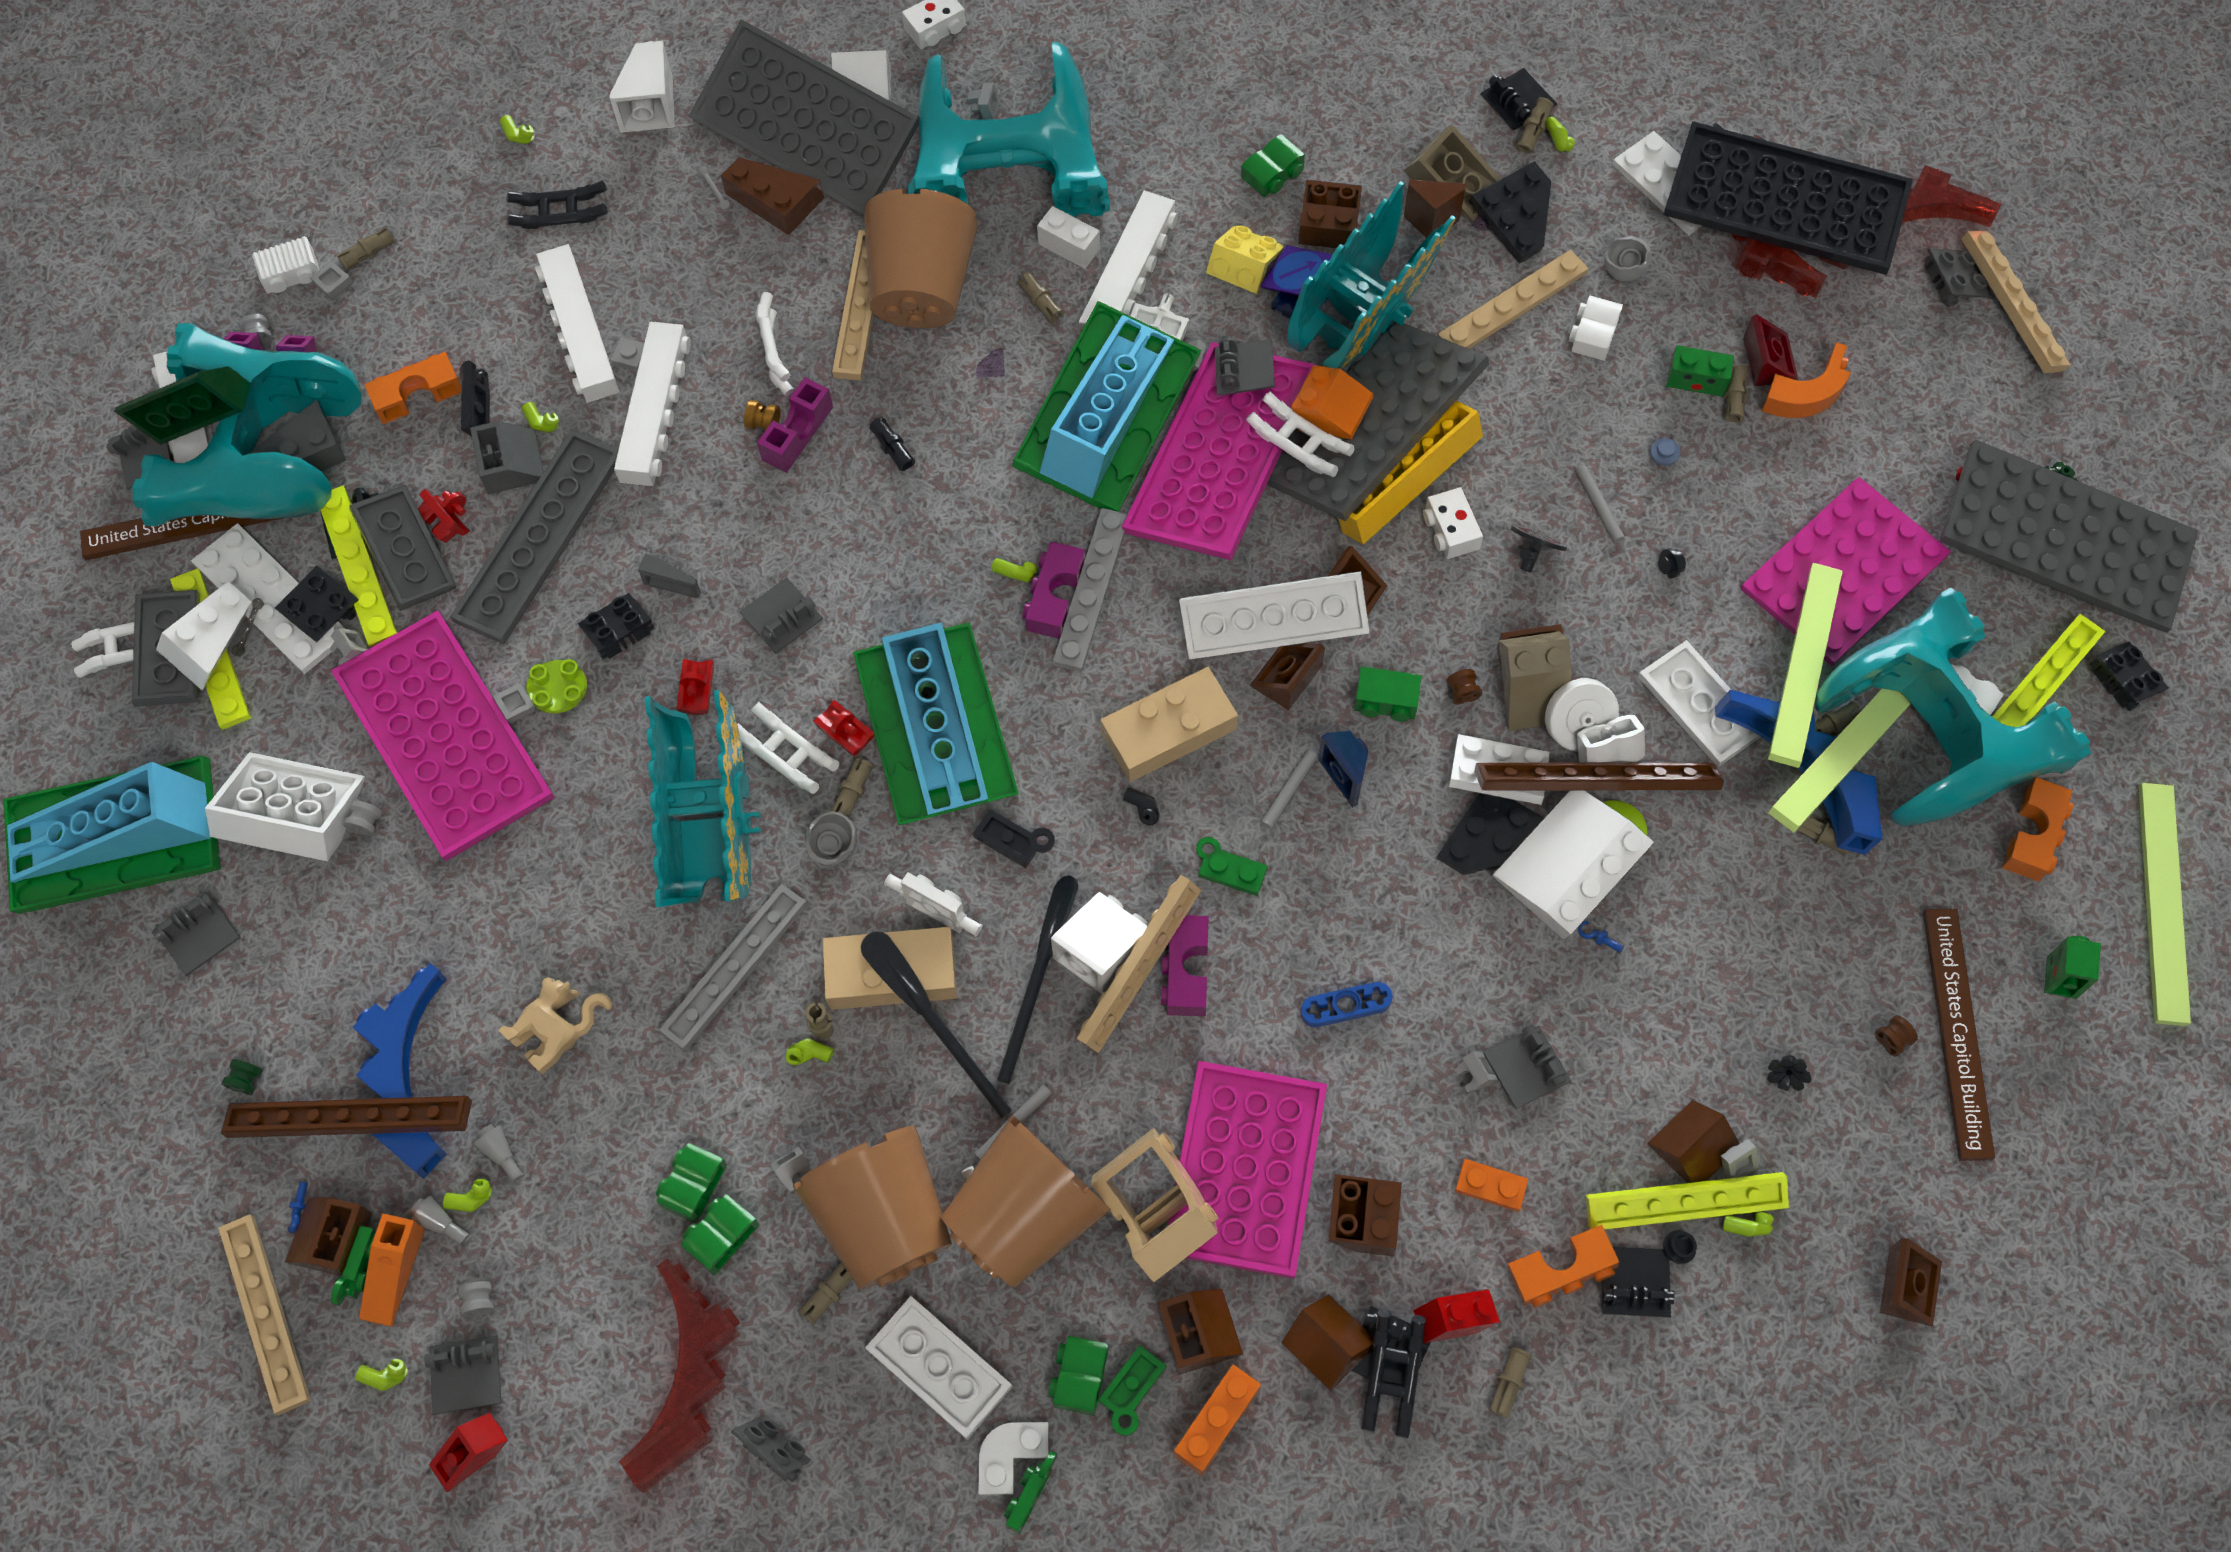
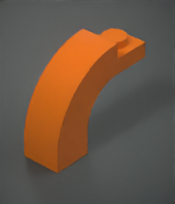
[1762,342,1851,418]

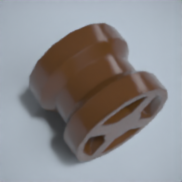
[1446,669,1482,705]
[1875,1015,1918,1057]

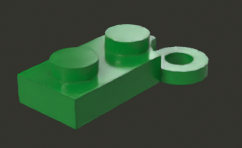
[1196,837,1268,896]
[331,1226,376,1306]
[1098,1345,1167,1436]
[1004,1451,1057,1534]

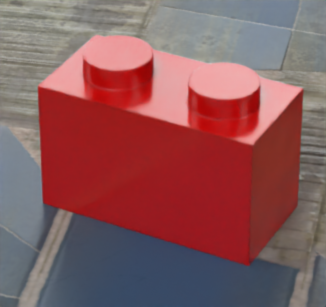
[1413,1289,1500,1343]

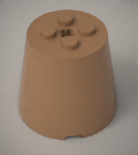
[864,189,978,328]
[941,1115,1111,1288]
[793,1126,952,1290]

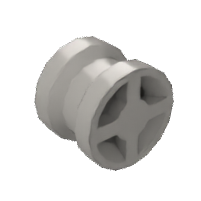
[239,314,273,347]
[343,800,382,836]
[457,1281,495,1318]

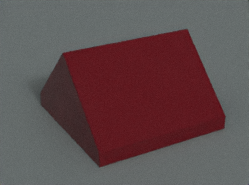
[1743,314,1799,386]

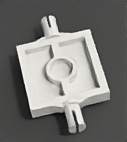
[1130,293,1189,341]
[884,872,983,937]

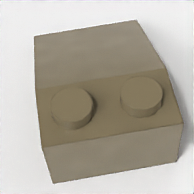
[1404,124,1501,223]
[1499,632,1572,731]

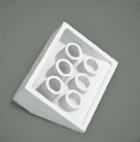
[205,752,365,862]
[1492,790,1654,939]

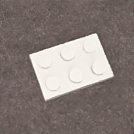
[1449,734,1550,805]

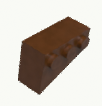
[721,157,824,235]

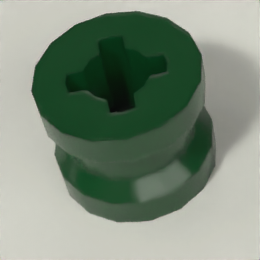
[221,1059,263,1096]

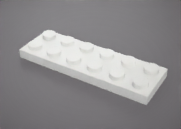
[191,523,345,675]
[1179,572,1370,659]

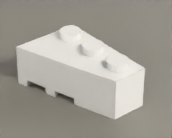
[156,581,251,691]

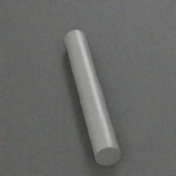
[1575,465,1625,543]
[1261,749,1318,830]
[974,1085,1052,1160]

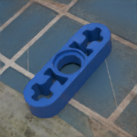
[1301,982,1393,1027]

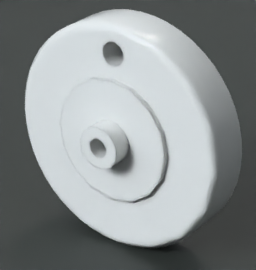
[1545,678,1619,752]

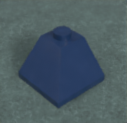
[1318,731,1368,808]

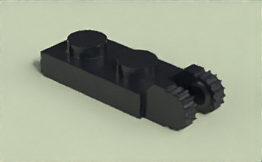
[459,360,490,437]

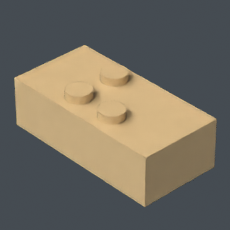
[1100,666,1238,782]
[823,927,957,1010]

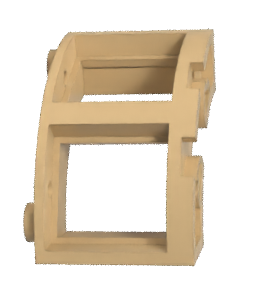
[1091,1128,1219,1283]

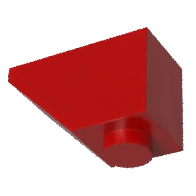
[429,1413,508,1492]

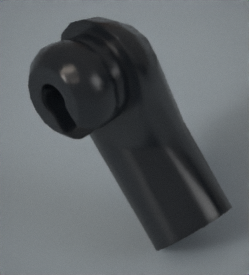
[1123,787,1160,826]

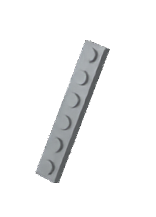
[1053,508,1128,672]
[659,884,807,1052]

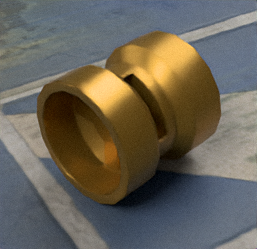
[744,400,781,432]

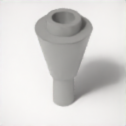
[474,1124,523,1182]
[409,1195,469,1245]

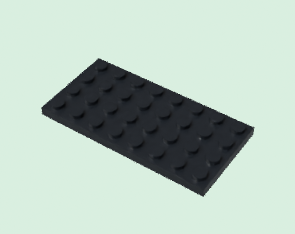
[1663,121,1913,275]

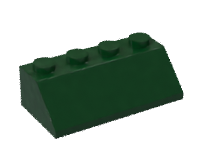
[114,366,251,445]

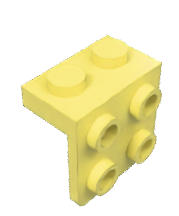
[1206,226,1283,294]

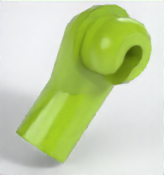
[499,115,534,144]
[1545,117,1575,152]
[521,402,559,433]
[991,558,1038,583]
[785,1038,835,1065]
[443,1179,492,1212]
[1723,1212,1774,1237]
[355,1359,408,1391]

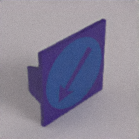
[1260,245,1333,296]

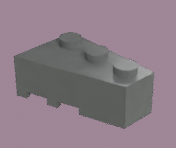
[247,400,346,471]

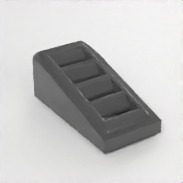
[638,552,701,598]

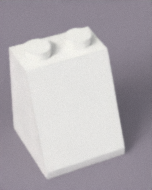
[610,41,675,133]
[831,50,891,101]
[1051,892,1148,994]

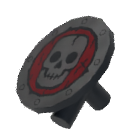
[1510,525,1568,573]

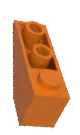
[359,1213,425,1327]

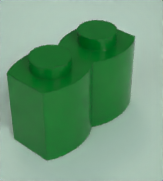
[1241,134,1305,197]
[656,1143,727,1223]
[681,1194,759,1276]
[1049,1336,1109,1416]

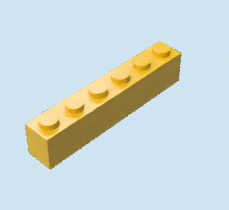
[1338,401,1483,545]

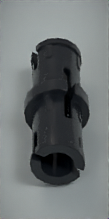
[869,417,915,472]

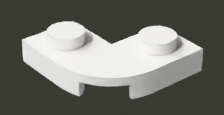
[978,1422,1049,1495]

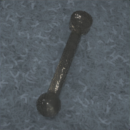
[231,598,264,656]

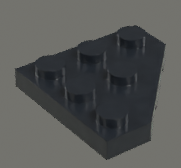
[1469,161,1551,264]
[1437,793,1544,875]

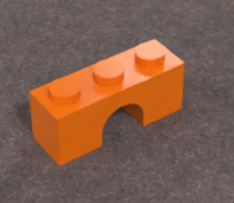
[364,352,462,424]
[2002,777,2074,882]
[1508,1225,1619,1308]
[1174,1364,1261,1476]

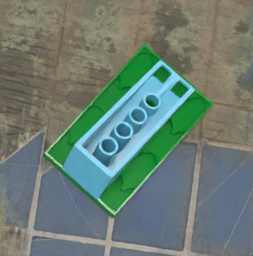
[1012,301,1202,512]
[853,622,1019,826]
[3,756,221,914]

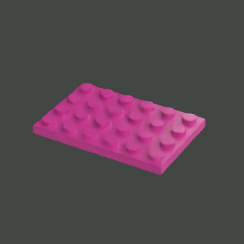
[1740,477,1951,667]
[1168,1061,1327,1279]

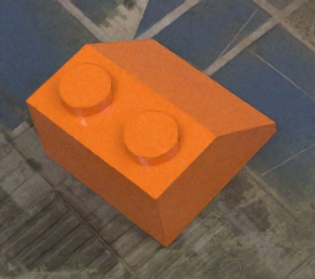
[1291,365,1374,439]

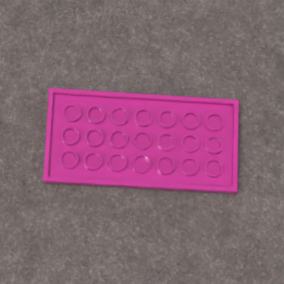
[1122,342,1316,560]
[331,610,555,862]

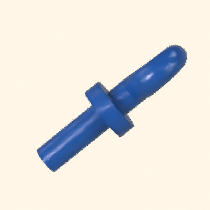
[1578,921,1624,953]
[288,1182,308,1233]

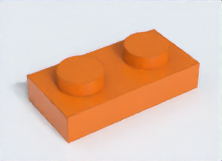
[1455,1158,1528,1212]

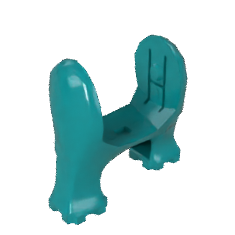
[908,42,1110,218]
[132,323,362,527]
[1814,588,2091,827]

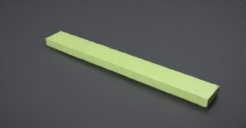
[1768,563,1842,768]
[1768,688,1911,833]
[2138,783,2191,1026]

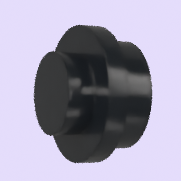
[1658,548,1686,578]
[1663,1230,1697,1264]

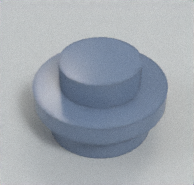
[1650,438,1680,466]

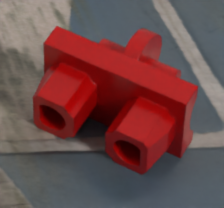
[418,489,470,543]
[676,659,714,715]
[813,700,875,757]

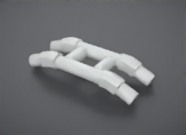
[756,292,795,397]
[1246,391,1355,477]
[71,622,134,678]
[737,702,839,794]

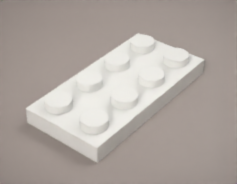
[1612,131,1701,235]
[1638,640,1761,767]
[865,1296,1013,1440]

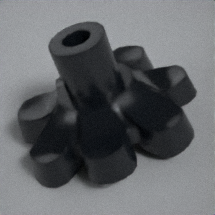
[1767,1055,1811,1091]

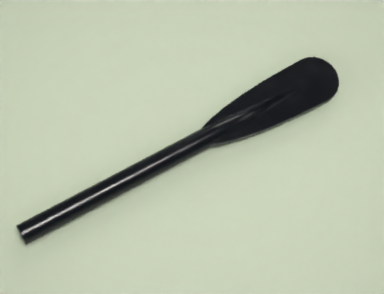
[997,875,1078,1084]
[861,931,1011,1118]

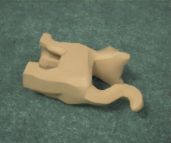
[498,977,612,1074]

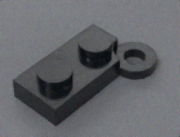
[973,809,1055,868]

